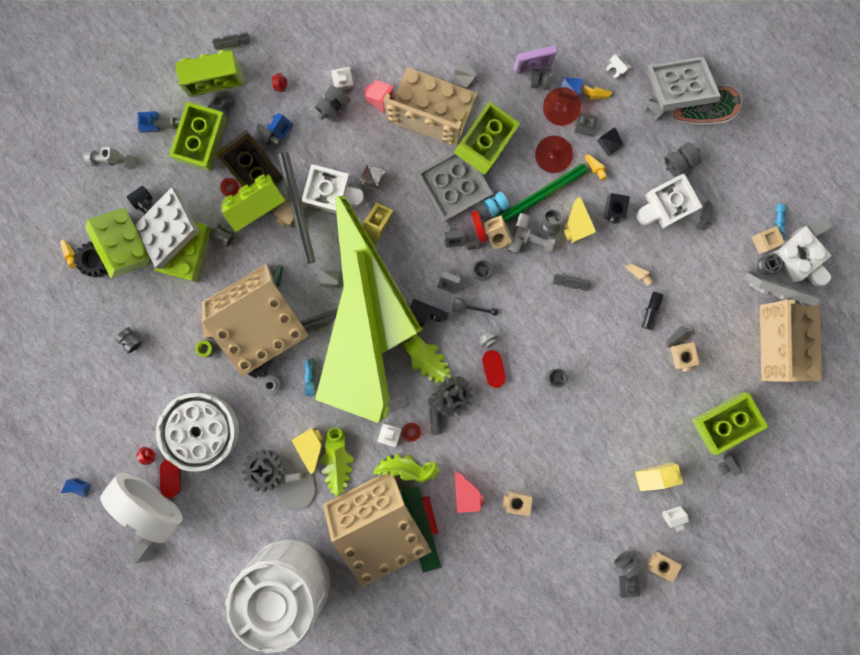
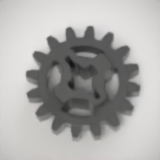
[431,374,473,417]
[242,449,285,492]

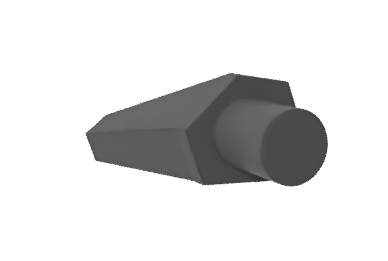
[153,117,181,129]
[257,123,281,146]
[696,200,713,231]
[465,229,487,250]
[666,326,695,347]

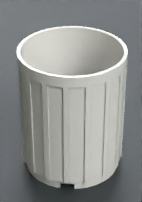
[225,539,331,653]

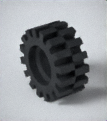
[74,242,108,278]

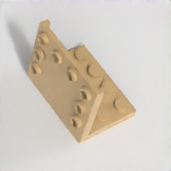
[384,67,477,147]
[201,263,308,376]
[760,300,822,382]
[323,473,431,587]

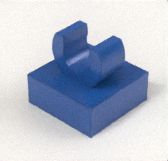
[137,111,159,133]
[267,113,293,140]

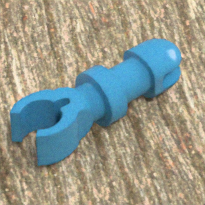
[774,203,787,241]
[303,358,315,396]

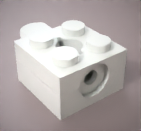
[302,164,364,214]
[637,173,702,229]
[768,226,831,286]

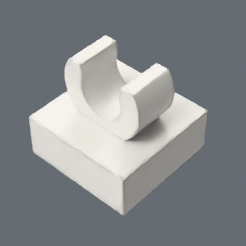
[606,54,631,78]
[331,67,354,90]
[377,423,401,447]
[662,506,689,532]

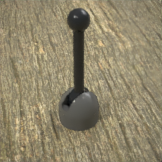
[452,297,498,316]

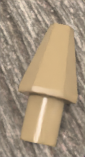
[625,264,653,286]

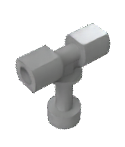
[84,146,136,169]
[507,213,556,254]

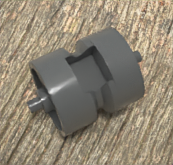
[315,85,350,122]
[664,142,702,177]

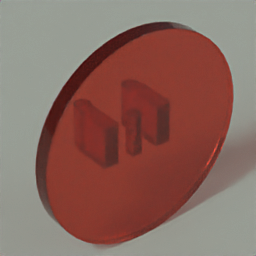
[543,87,581,126]
[535,135,573,173]

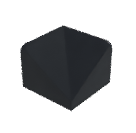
[597,127,624,156]

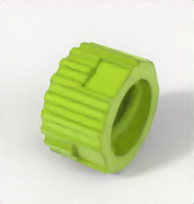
[195,340,214,357]

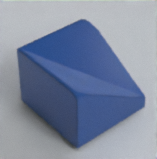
[558,77,583,101]
[61,478,91,498]

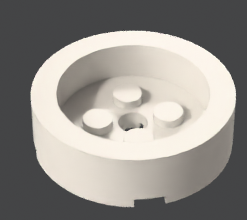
[156,393,239,471]
[100,473,183,543]

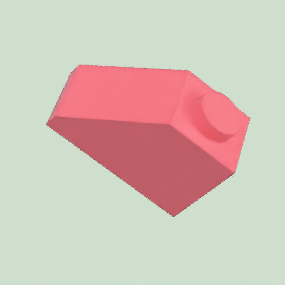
[365,80,395,114]
[454,471,484,513]

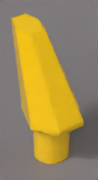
[582,86,613,100]
[585,155,607,181]
[60,240,77,269]

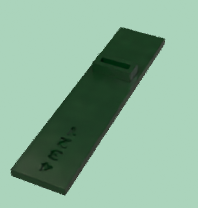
[401,487,441,573]

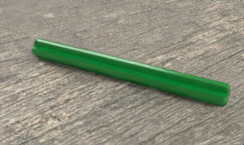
[495,163,588,223]

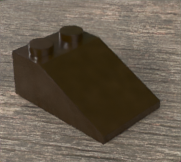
[217,129,284,187]

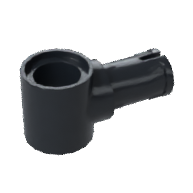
[126,185,153,214]

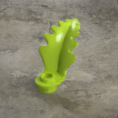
[401,334,451,384]
[320,428,354,497]
[373,454,439,483]

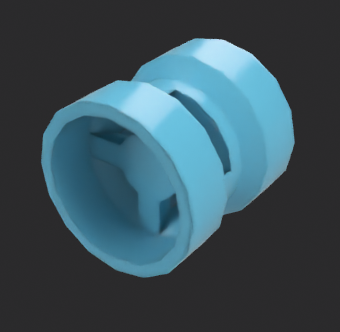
[484,191,510,217]

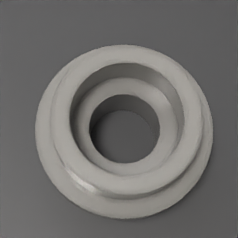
[479,331,498,348]
[261,376,280,395]

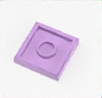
[514,45,557,74]

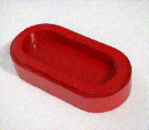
[471,210,487,243]
[482,350,506,388]
[159,459,181,498]

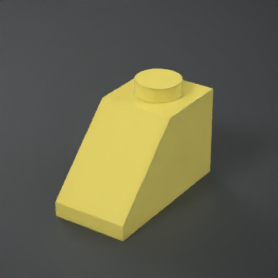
[564,197,596,244]
[363,202,394,247]
[292,428,324,474]
[635,463,683,491]

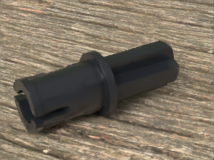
[641,292,663,330]

